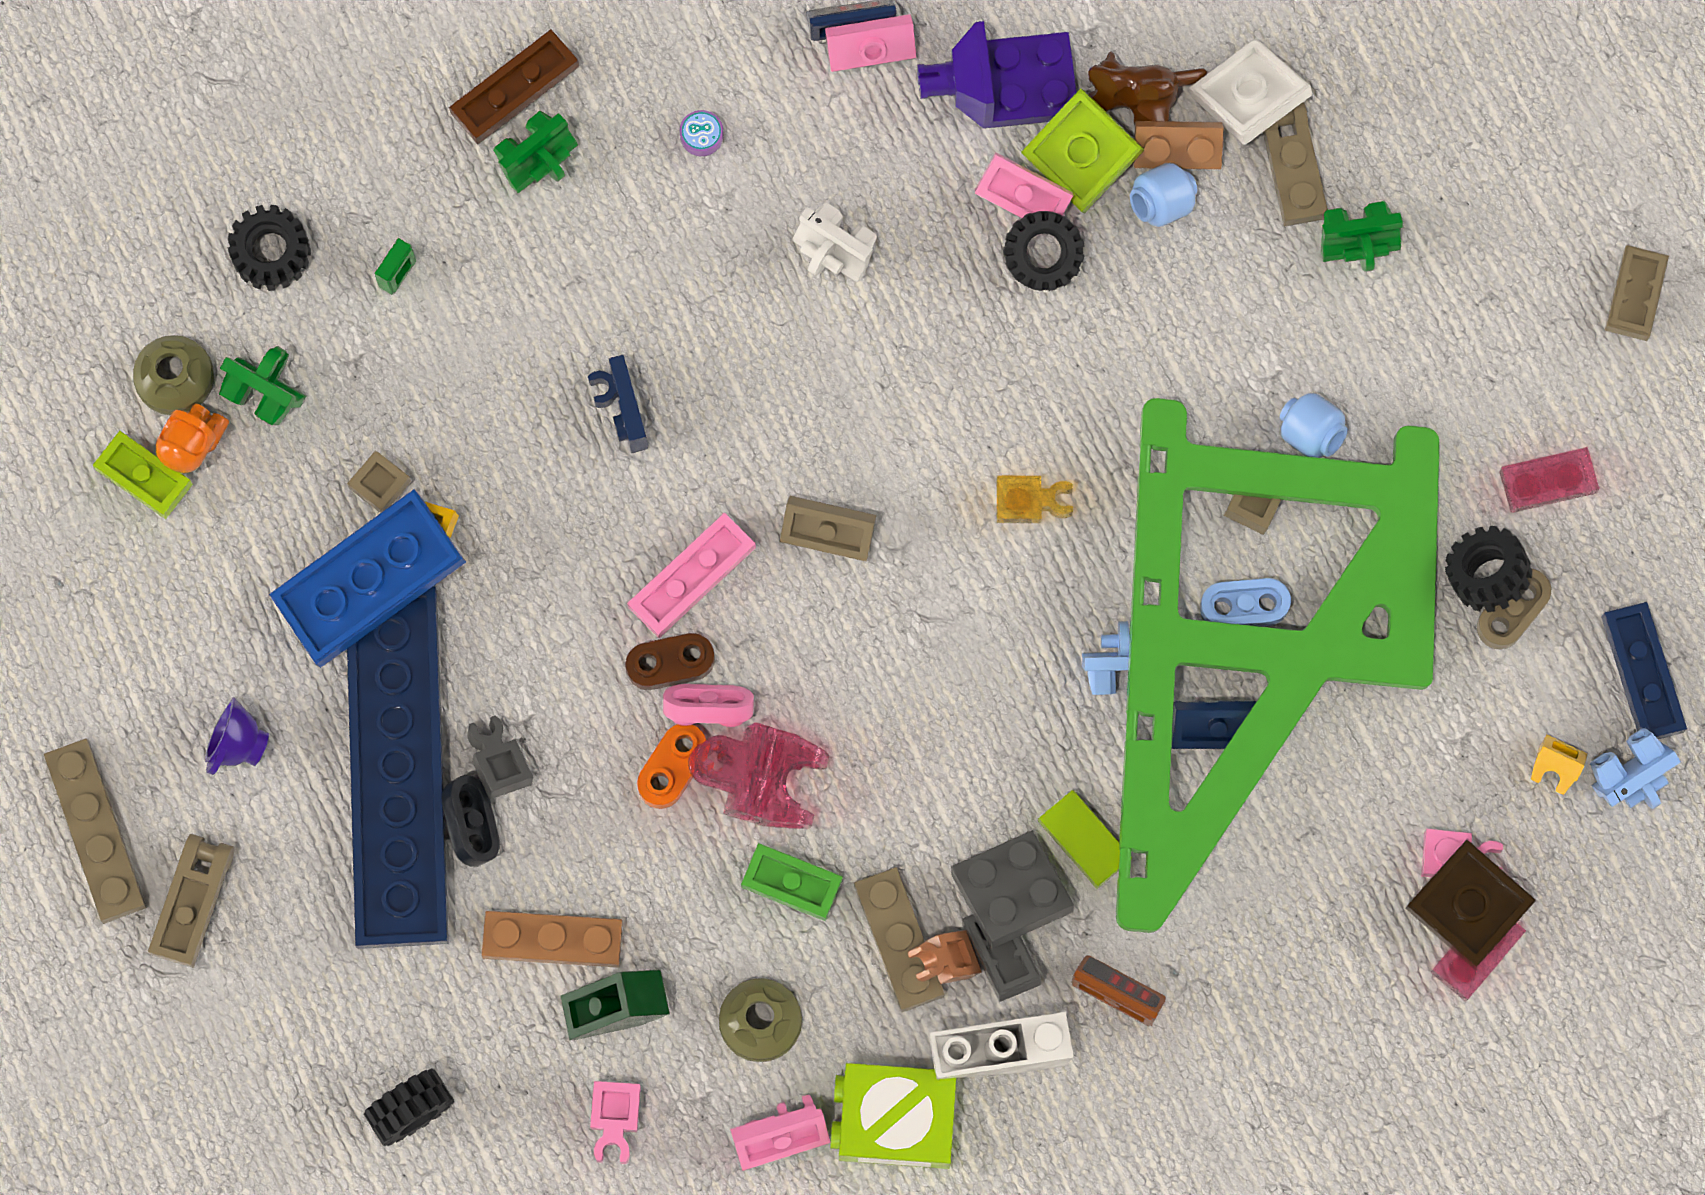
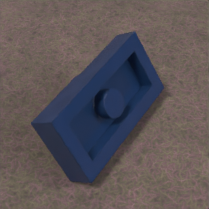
[588,355,648,454]
[1171,701,1256,749]

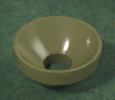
[133,335,214,415]
[719,978,802,1062]

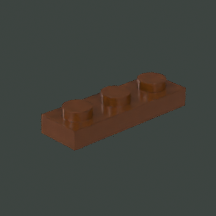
[449,29,579,145]

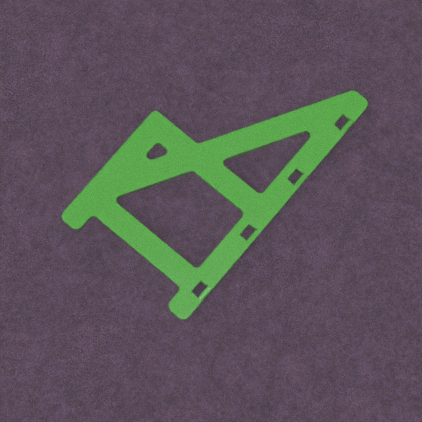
[1116,398,1439,933]

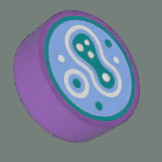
[680,110,724,156]

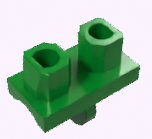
[493,111,578,193]
[1321,201,1403,272]

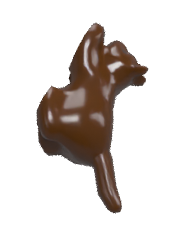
[1088,51,1207,126]

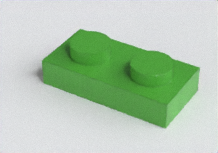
[741,843,843,922]

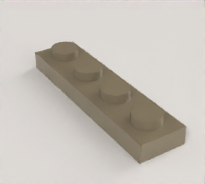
[44,738,147,924]

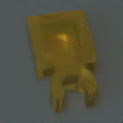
[996,475,1073,523]

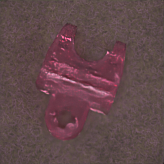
[688,722,830,829]

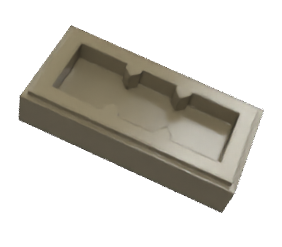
[1604,245,1669,341]

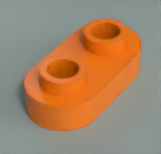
[637,724,707,809]

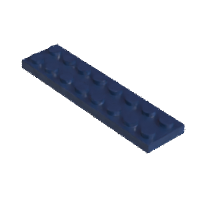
[347,586,449,949]

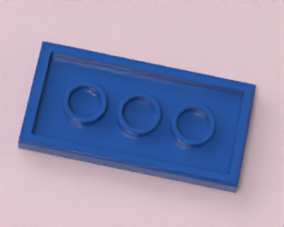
[269,489,466,668]

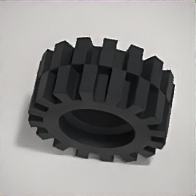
[227,204,311,291]
[1003,211,1085,291]
[363,1068,454,1146]

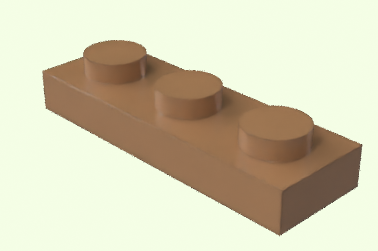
[482,911,623,968]

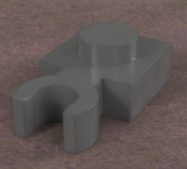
[467,715,533,799]

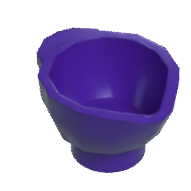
[205,697,269,775]

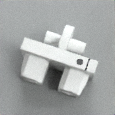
[792,202,877,283]

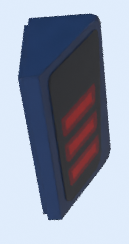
[806,0,896,41]

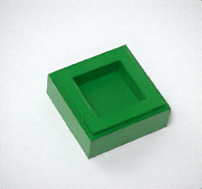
[374,238,416,295]

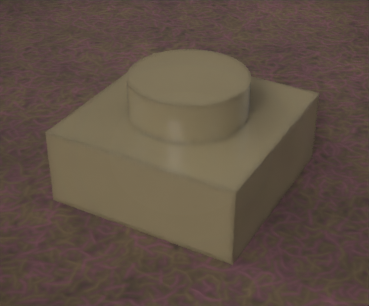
[347,450,412,513]
[1223,494,1281,535]

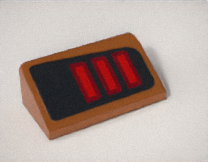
[1071,955,1166,1027]

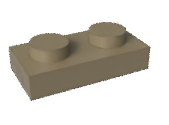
[780,495,877,562]

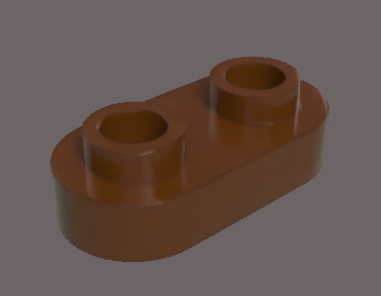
[625,633,715,690]

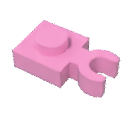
[1421,829,1503,878]
[590,1081,641,1164]

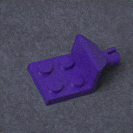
[917,21,1077,129]

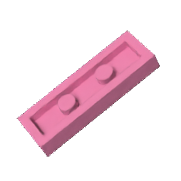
[627,512,756,638]

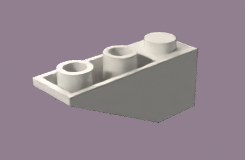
[929,1012,1074,1079]

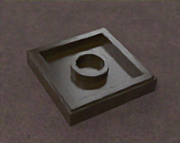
[1405,840,1536,970]

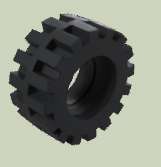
[1445,526,1532,612]

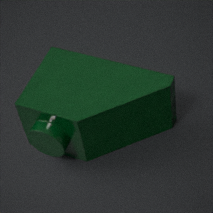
[560,970,670,1040]

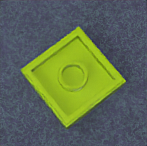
[1021,88,1144,213]

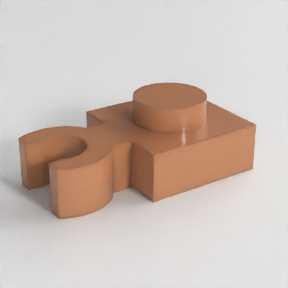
[907,930,982,984]

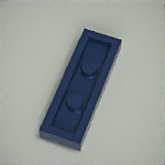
[1601,602,1687,739]

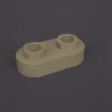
[1477,568,1551,650]

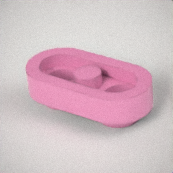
[663,684,754,727]

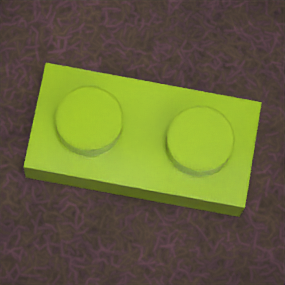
[92,430,193,520]

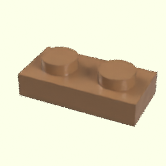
[1133,121,1224,169]

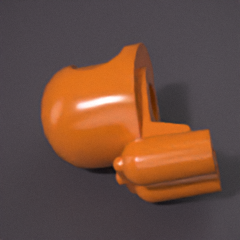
[156,403,229,473]

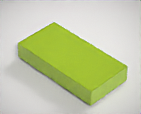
[1038,790,1132,889]

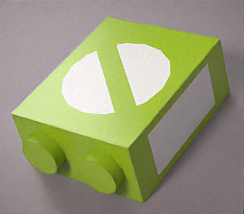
[830,1063,956,1169]

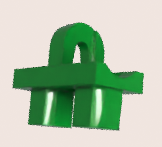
[219,346,306,425]

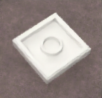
[1189,38,1312,145]

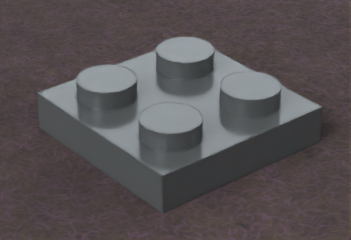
[951,830,1074,949]

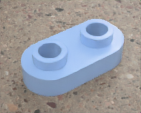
[1200,578,1291,627]

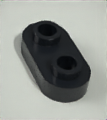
[442,775,500,867]

